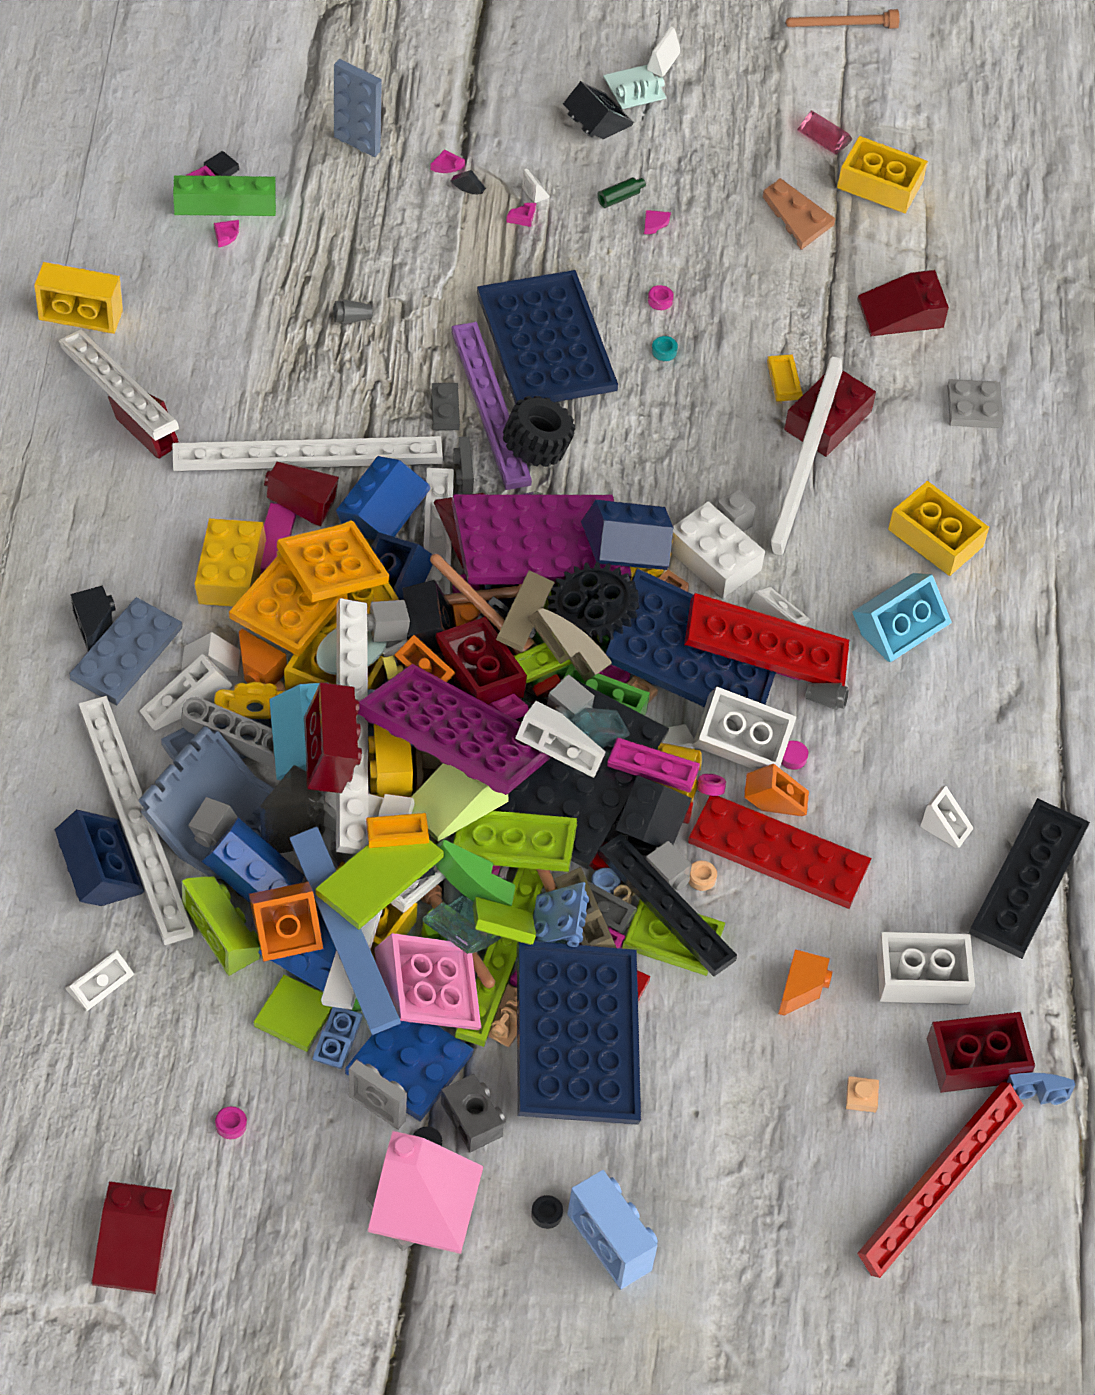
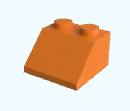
[249,882,323,961]

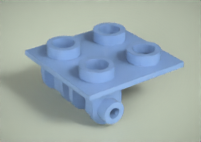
[533,882,589,947]

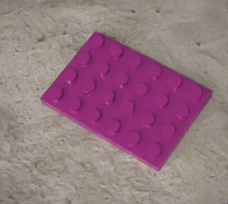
[452,494,632,584]
[358,664,551,795]

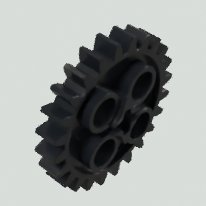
[548,562,639,643]

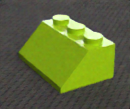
[182,876,260,976]

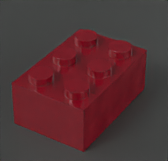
[784,370,876,457]
[304,682,362,793]
[927,1012,1035,1093]

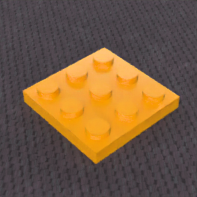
[277,521,389,602]
[229,555,348,656]

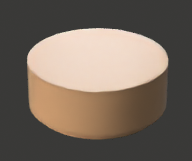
[688,860,717,891]

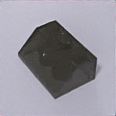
[260,765,326,854]

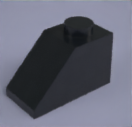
[70,585,116,652]

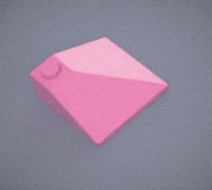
[374,933,481,1030]
[368,1131,483,1254]

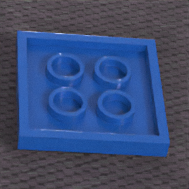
[345,1021,473,1122]

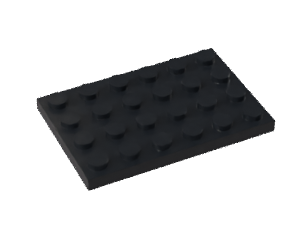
[493,679,669,869]

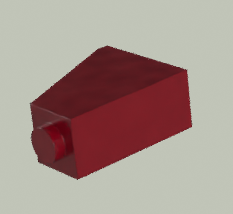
[108,393,179,459]
[264,461,339,527]

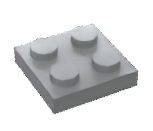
[947,379,1004,429]
[349,1059,407,1130]

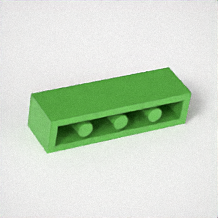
[173,175,276,216]

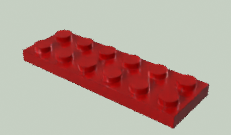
[684,593,850,686]
[688,795,872,909]

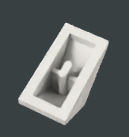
[181,632,241,676]
[920,786,974,848]

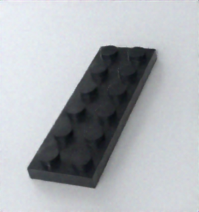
[968,798,1090,959]

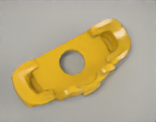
[214,682,285,719]

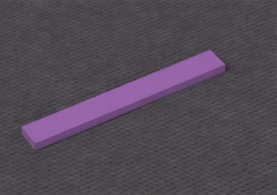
[451,322,532,490]

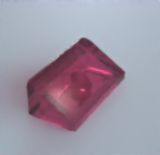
[797,110,853,155]

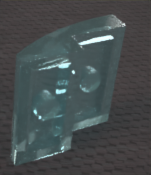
[423,895,502,954]

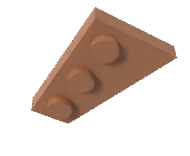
[763,178,836,250]

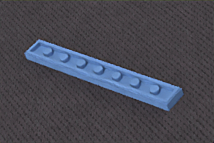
[290,827,401,1035]

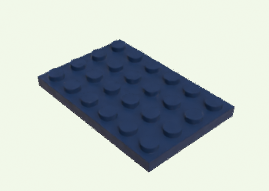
[477,270,618,405]
[605,568,776,708]
[517,941,641,1125]

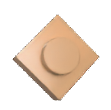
[846,1076,879,1113]

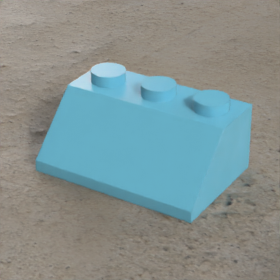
[852,573,952,662]
[269,683,319,780]

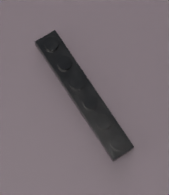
[598,834,737,977]

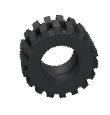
[503,396,576,467]

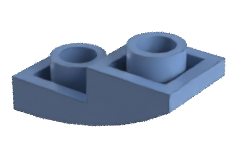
[312,1007,363,1069]
[1007,1073,1075,1105]

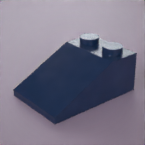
[371,532,433,600]

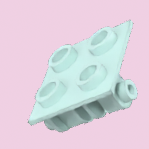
[603,64,666,109]

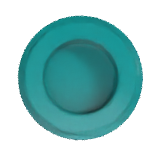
[652,336,678,361]

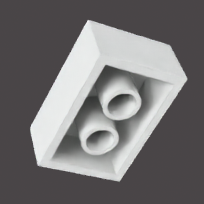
[671,501,765,599]
[692,687,796,770]
[876,932,975,1004]

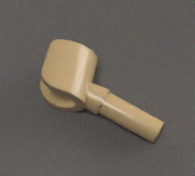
[614,885,635,904]

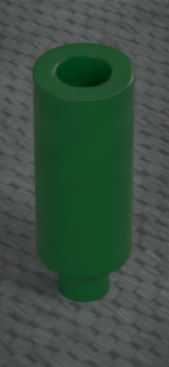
[597,177,646,208]

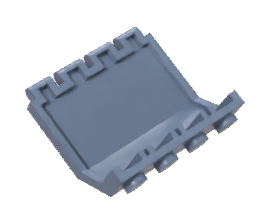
[139,726,299,879]

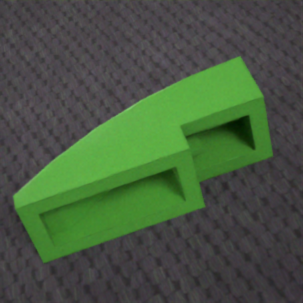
[435,839,516,906]

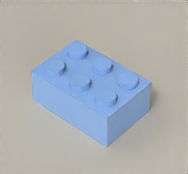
[567,1170,658,1290]

